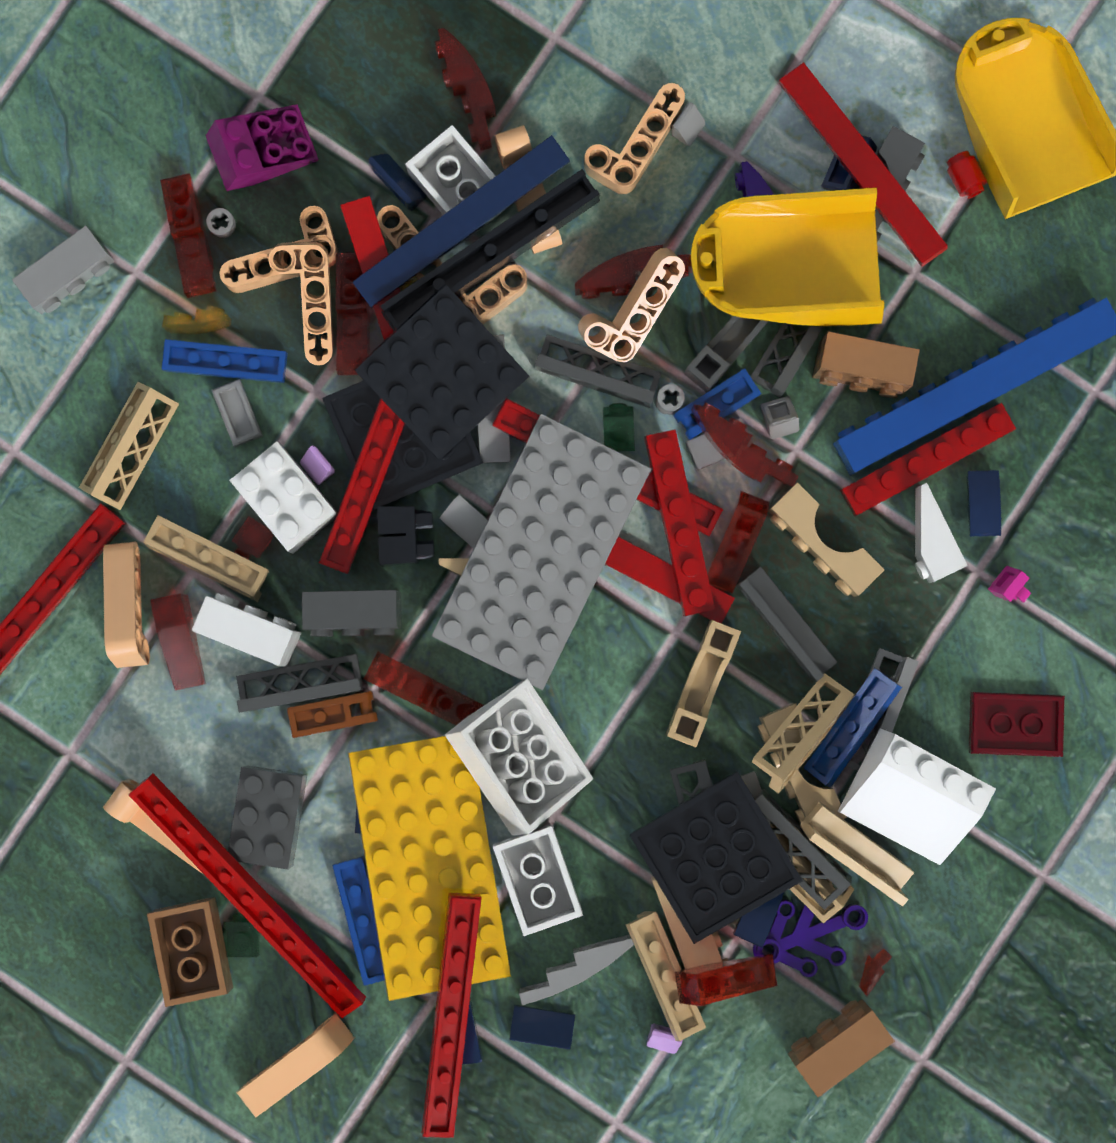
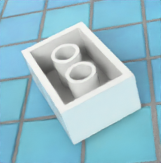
[405,125,498,242]
[229,441,338,554]
[192,593,302,666]
[493,823,583,936]

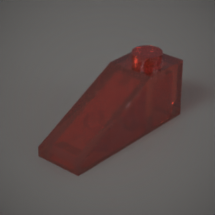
[707,491,770,594]
[150,593,206,691]
[675,954,777,1006]

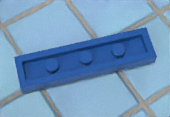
[162,339,288,383]
[804,668,902,788]
[332,856,385,986]

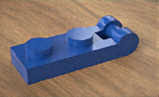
[673,368,762,440]

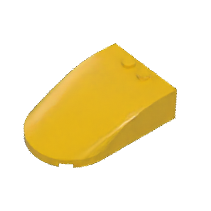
[955,18,1116,219]
[691,188,884,326]

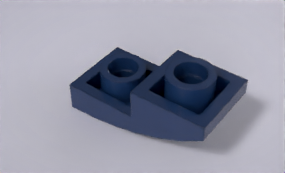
[967,470,1001,537]
[733,892,784,948]

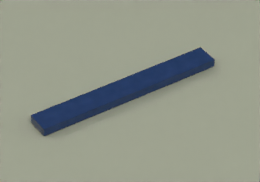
[353,135,570,308]

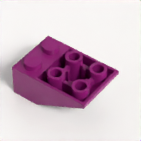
[205,104,319,191]

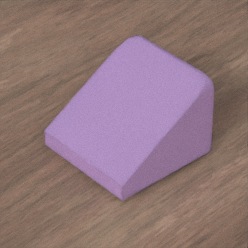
[300,445,335,485]
[647,1023,683,1054]

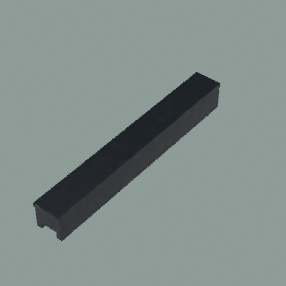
[380,169,600,331]

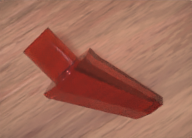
[859,948,892,997]

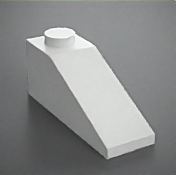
[915,483,968,583]

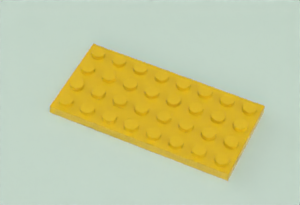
[348,736,511,1001]

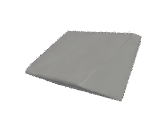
[439,494,488,549]

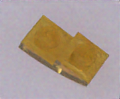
[162,306,232,334]

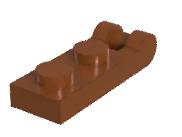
[287,691,378,738]

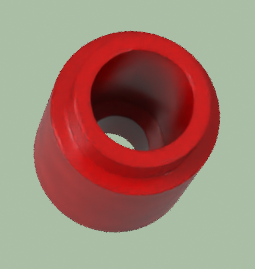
[946,151,988,199]

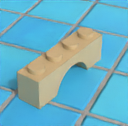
[768,482,884,597]
[665,620,741,747]
[757,703,847,824]

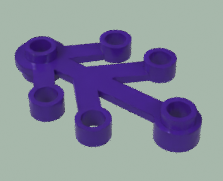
[753,899,868,977]

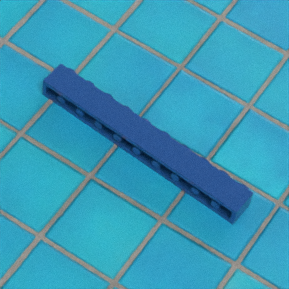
[833,297,1116,476]

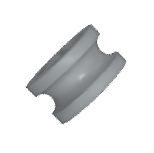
[206,208,236,238]

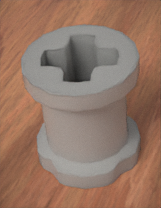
[656,384,685,415]

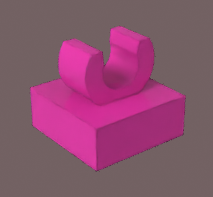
[988,566,1031,603]

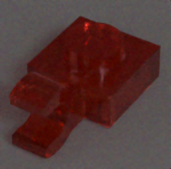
[232,516,275,559]

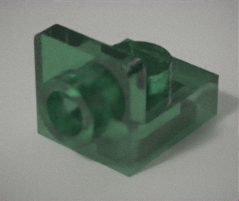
[603,403,635,451]
[224,913,260,957]

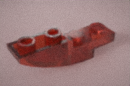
[434,28,496,151]
[160,173,217,298]
[574,245,692,299]
[336,252,370,375]
[691,402,799,487]
[364,651,484,725]

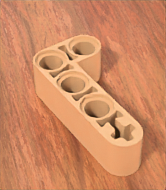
[584,83,685,194]
[495,125,562,254]
[220,206,339,293]
[268,242,333,365]
[578,248,685,362]
[103,541,150,668]
[103,779,226,873]
[236,1013,355,1117]

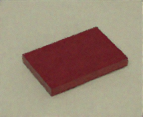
[969,692,1065,757]

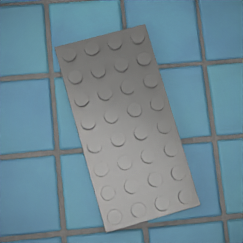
[431,414,651,690]

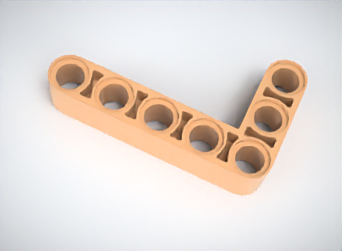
[377,205,527,324]

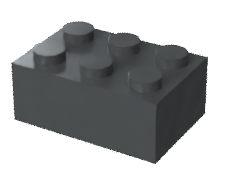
[302,590,402,637]
[228,765,308,869]

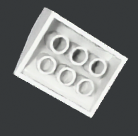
[445,678,593,835]
[838,728,996,865]

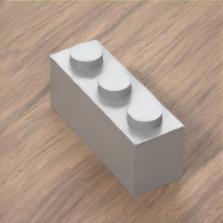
[12,225,114,314]

